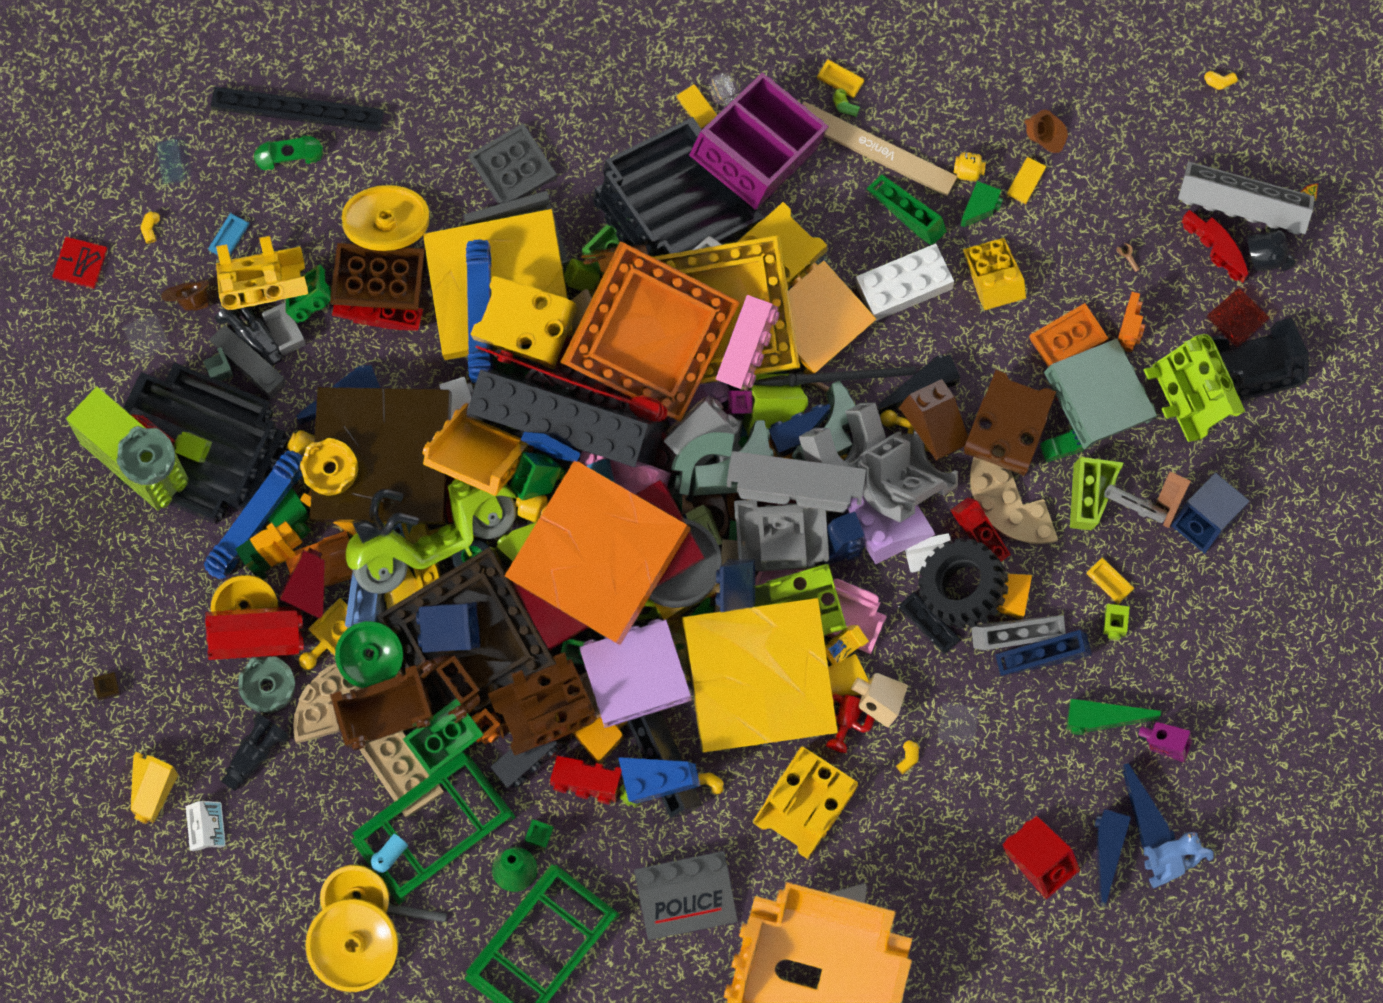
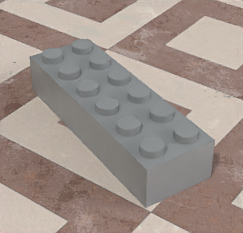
[1178,162,1315,234]

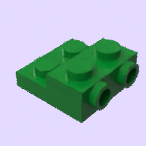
[285,264,331,323]

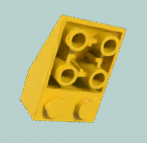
[963,238,1026,310]

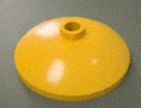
[211,575,278,612]
[320,865,389,913]

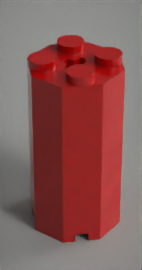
[205,606,304,660]

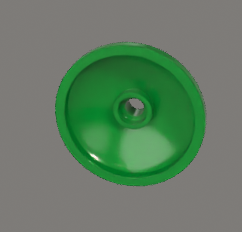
[335,621,403,688]

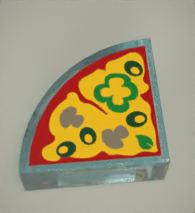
[1299,182,1319,205]

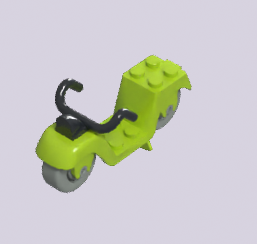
[346,479,517,594]

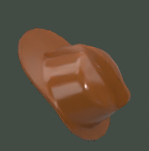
[1024,109,1068,153]

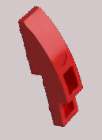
[1182,209,1248,283]
[332,305,423,331]

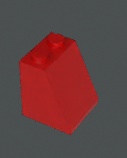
[1002,816,1080,900]

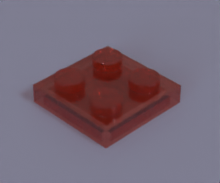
[1207,288,1270,348]

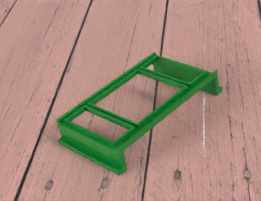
[351,751,516,905]
[464,864,620,1003]

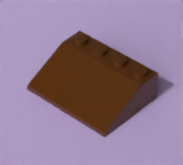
[330,243,426,310]

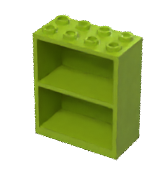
[66,386,188,511]

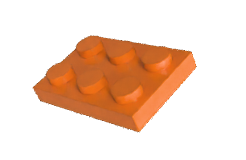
[1029,303,1109,367]

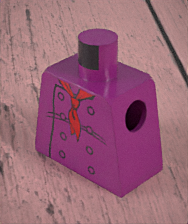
[1138,722,1192,763]

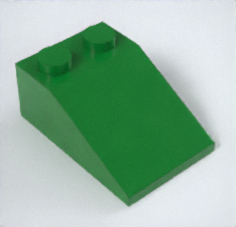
[403,698,484,776]

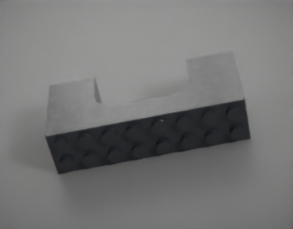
[467,369,666,467]

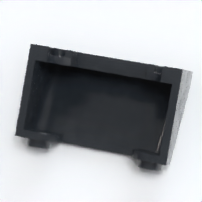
[1211,318,1309,401]

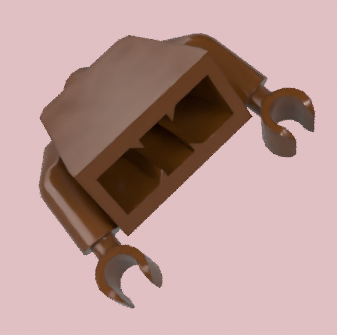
[416,655,480,723]

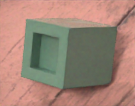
[204,347,233,381]

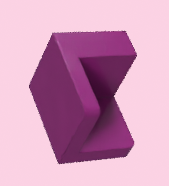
[722,391,752,414]

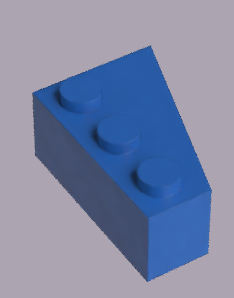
[618,757,700,804]

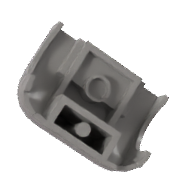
[858,431,958,523]
[734,500,829,571]

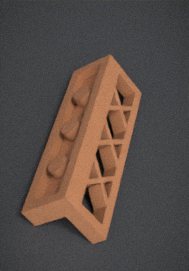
[1157,471,1191,528]

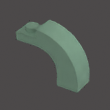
[671,432,734,495]

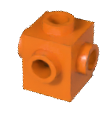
[472,708,501,745]

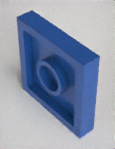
[521,432,581,462]

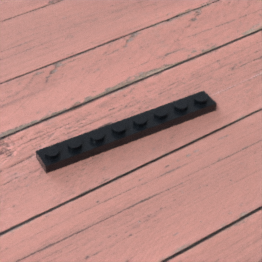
[210,86,385,132]

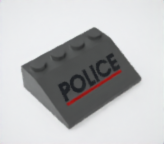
[634,851,738,940]

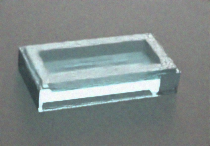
[156,139,185,185]

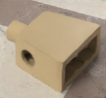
[852,673,908,728]

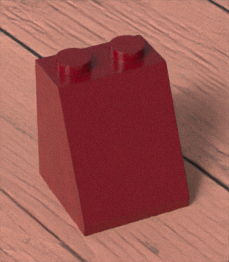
[279,547,325,619]

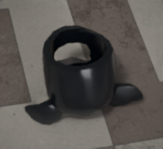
[1248,228,1295,271]

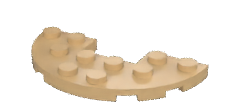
[970,438,1058,544]
[293,663,405,744]

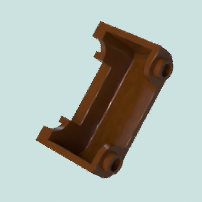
[330,665,434,751]

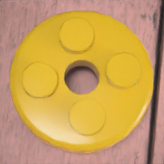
[300,438,358,496]

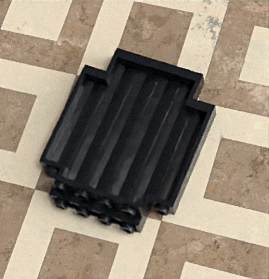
[593,117,771,257]
[117,362,288,524]

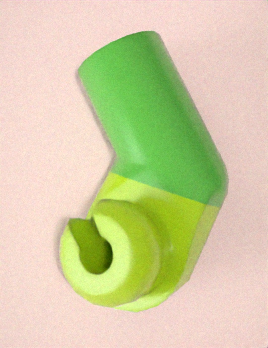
[833,89,860,117]

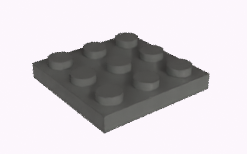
[468,123,557,205]

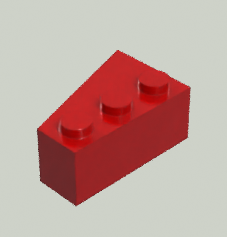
[550,756,623,805]

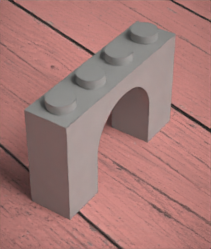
[799,403,886,468]

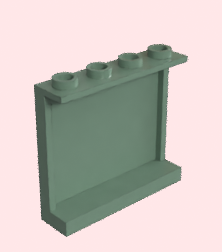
[1044,339,1157,450]

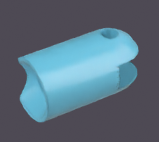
[371,834,408,873]

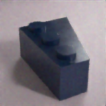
[820,511,865,565]

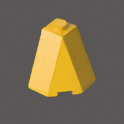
[131,752,178,824]

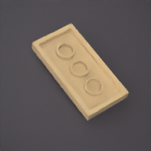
[360,732,444,818]

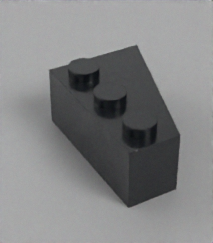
[491,737,569,788]

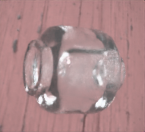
[708,73,740,107]

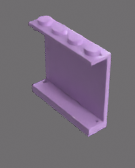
[579,619,691,728]

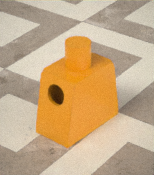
[997,574,1032,620]
[572,717,628,764]

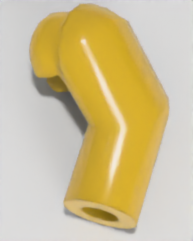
[896,740,919,774]

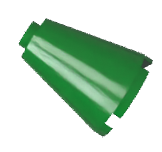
[492,847,537,892]

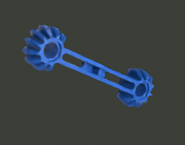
[466,239,494,383]
[204,450,303,579]

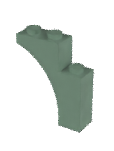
[792,381,856,461]
[691,420,774,496]

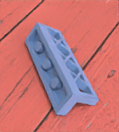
[345,572,381,628]

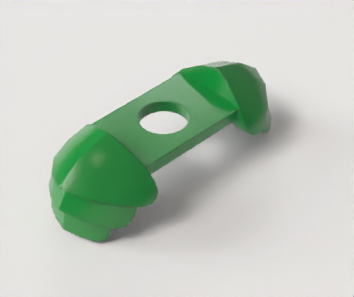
[254,135,323,171]

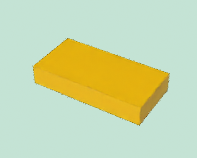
[817,59,865,98]
[677,84,717,129]
[1007,157,1046,204]
[1086,557,1134,604]

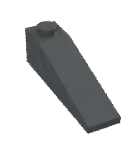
[209,325,286,400]

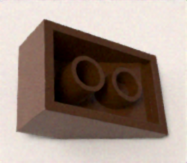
[899,379,968,461]

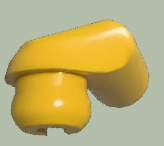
[1204,71,1238,90]
[140,212,160,244]
[698,772,724,794]

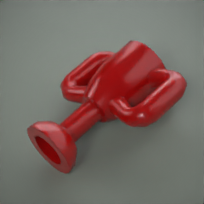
[826,694,875,754]

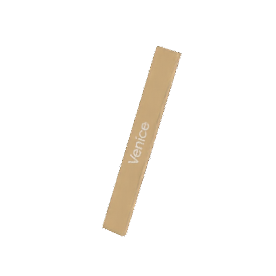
[802,101,957,196]

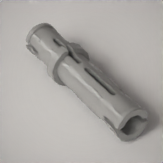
[1105,485,1167,523]

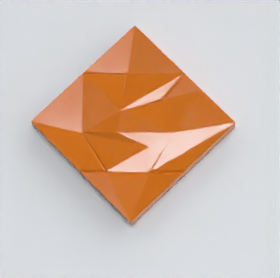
[561,242,740,422]
[505,461,691,645]

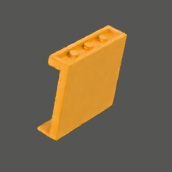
[788,260,876,374]
[423,403,534,496]

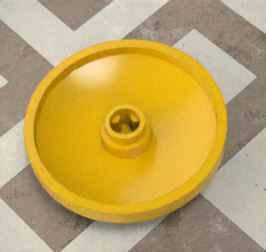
[342,185,429,251]
[306,899,398,992]

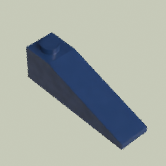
[296,365,380,425]
[995,630,1092,676]
[1122,763,1175,856]
[1094,809,1131,907]

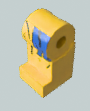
[825,625,869,665]

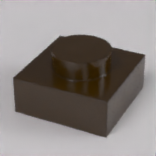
[93,672,121,700]

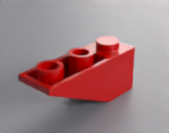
[950,497,1011,561]

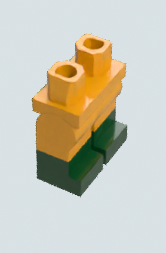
[235,521,302,580]

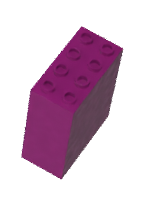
[689,72,829,210]

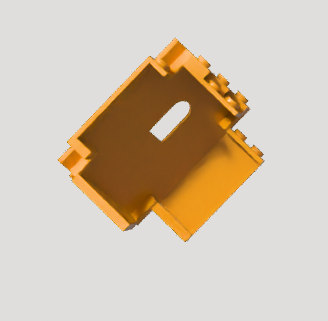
[724,882,912,1003]

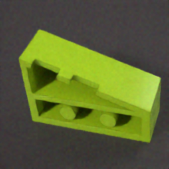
[1070,457,1123,531]

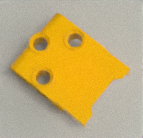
[738,202,827,288]
[216,236,308,310]
[470,276,577,369]
[753,747,858,859]

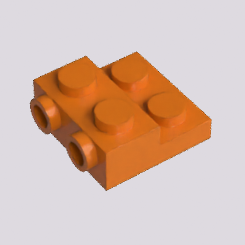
[1118,292,1145,352]

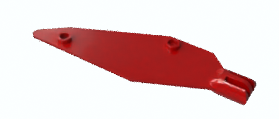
[475,345,668,422]

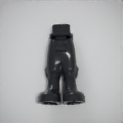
[214,306,284,366]
[221,712,291,791]

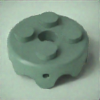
[116,426,175,485]
[238,656,295,713]

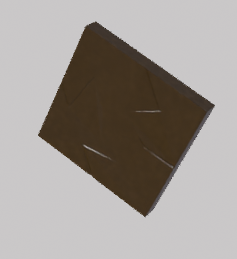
[310,387,452,525]
[376,547,556,717]

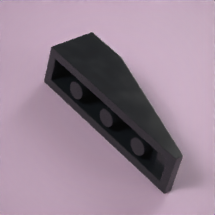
[877,354,960,415]

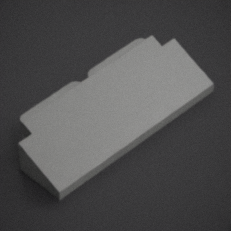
[727,451,866,512]

